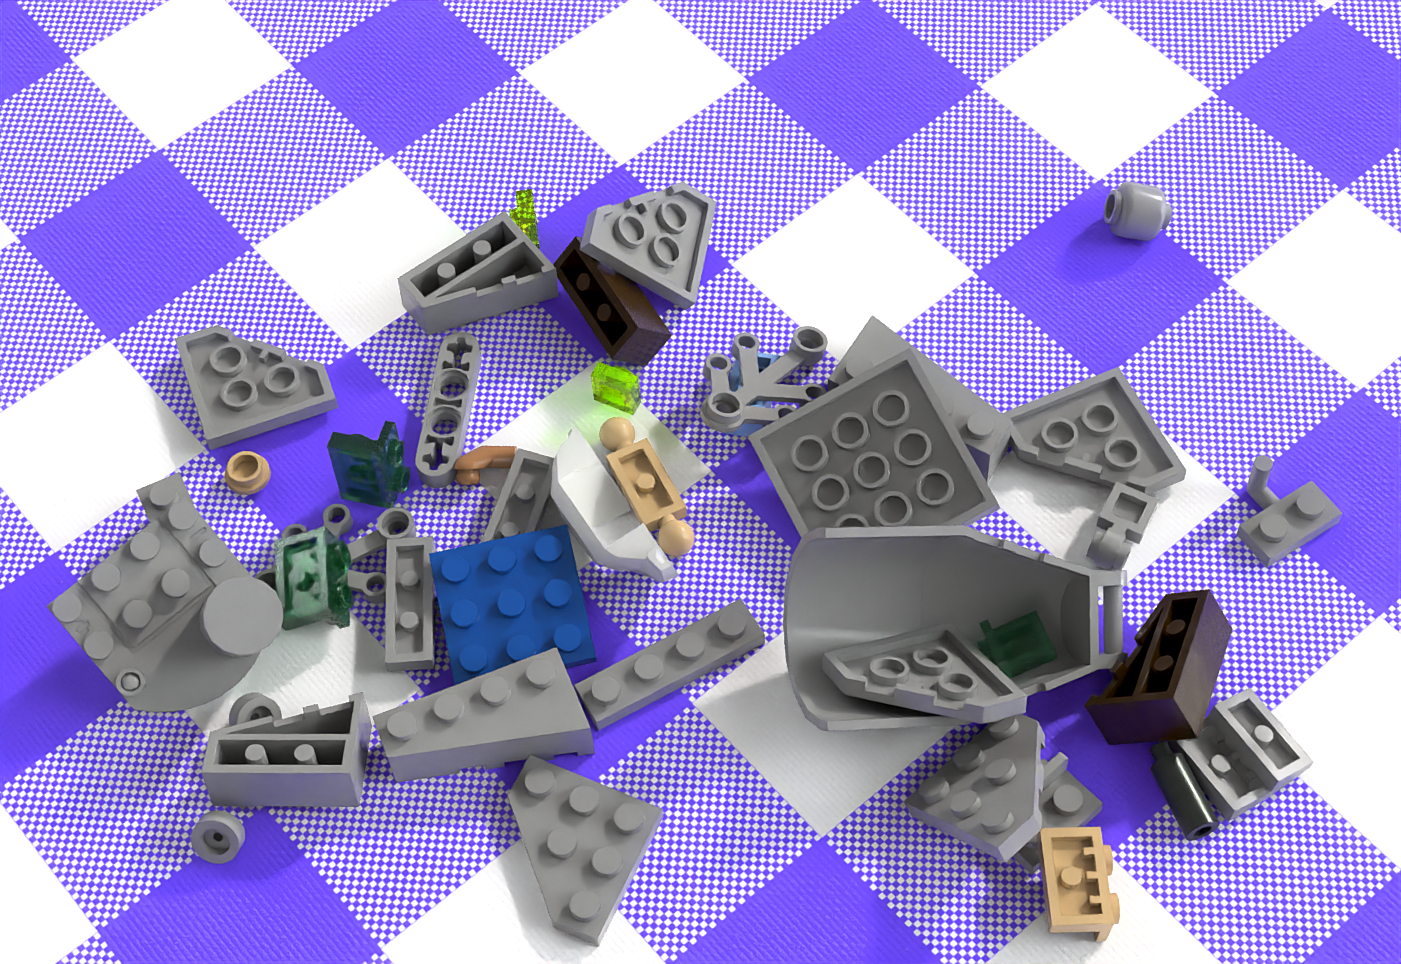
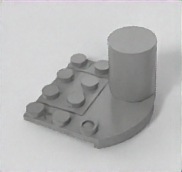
[46,496,284,712]

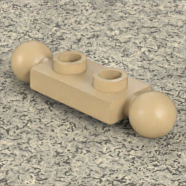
[599,417,695,557]

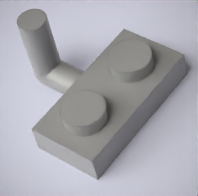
[1236,455,1343,568]

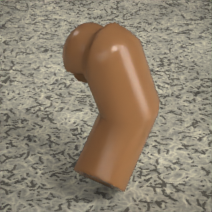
[454,445,517,485]

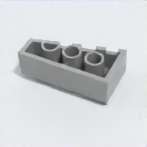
[828,315,1012,484]
[372,647,595,783]

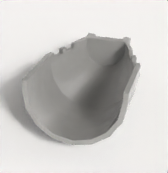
[783,525,1128,732]

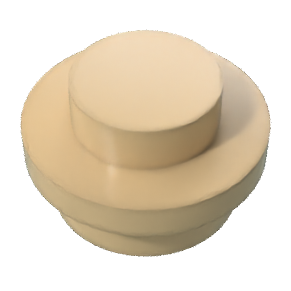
[225,451,271,495]

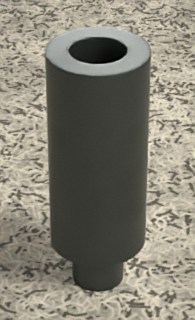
[1149,741,1219,841]

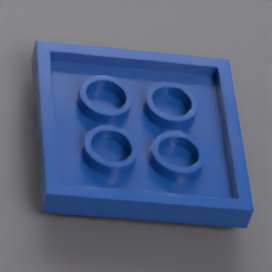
[429,524,597,685]

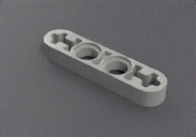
[415,332,482,488]

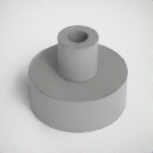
[229,692,282,726]
[191,810,245,864]

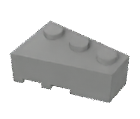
[397,211,558,335]

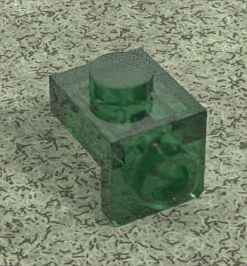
[976,610,1058,679]

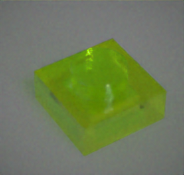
[509,189,540,249]
[590,362,641,415]

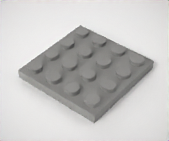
[748,347,1000,538]

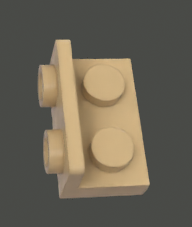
[1037,827,1120,941]

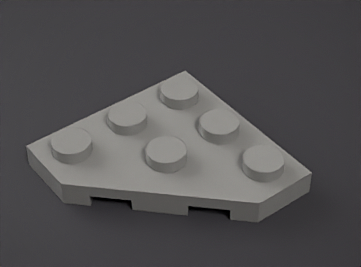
[579,182,717,310]
[175,325,339,450]
[1002,367,1187,495]
[822,622,1027,724]
[904,714,1045,863]
[508,755,664,946]

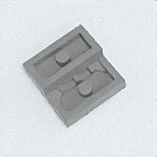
[1167,688,1314,822]

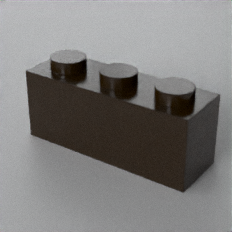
[553,236,672,366]

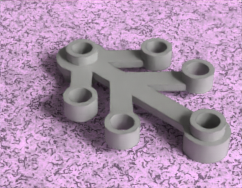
[700,326,828,433]
[253,503,416,625]

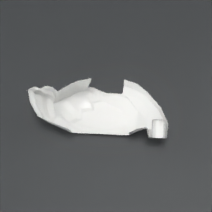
[550,426,679,583]

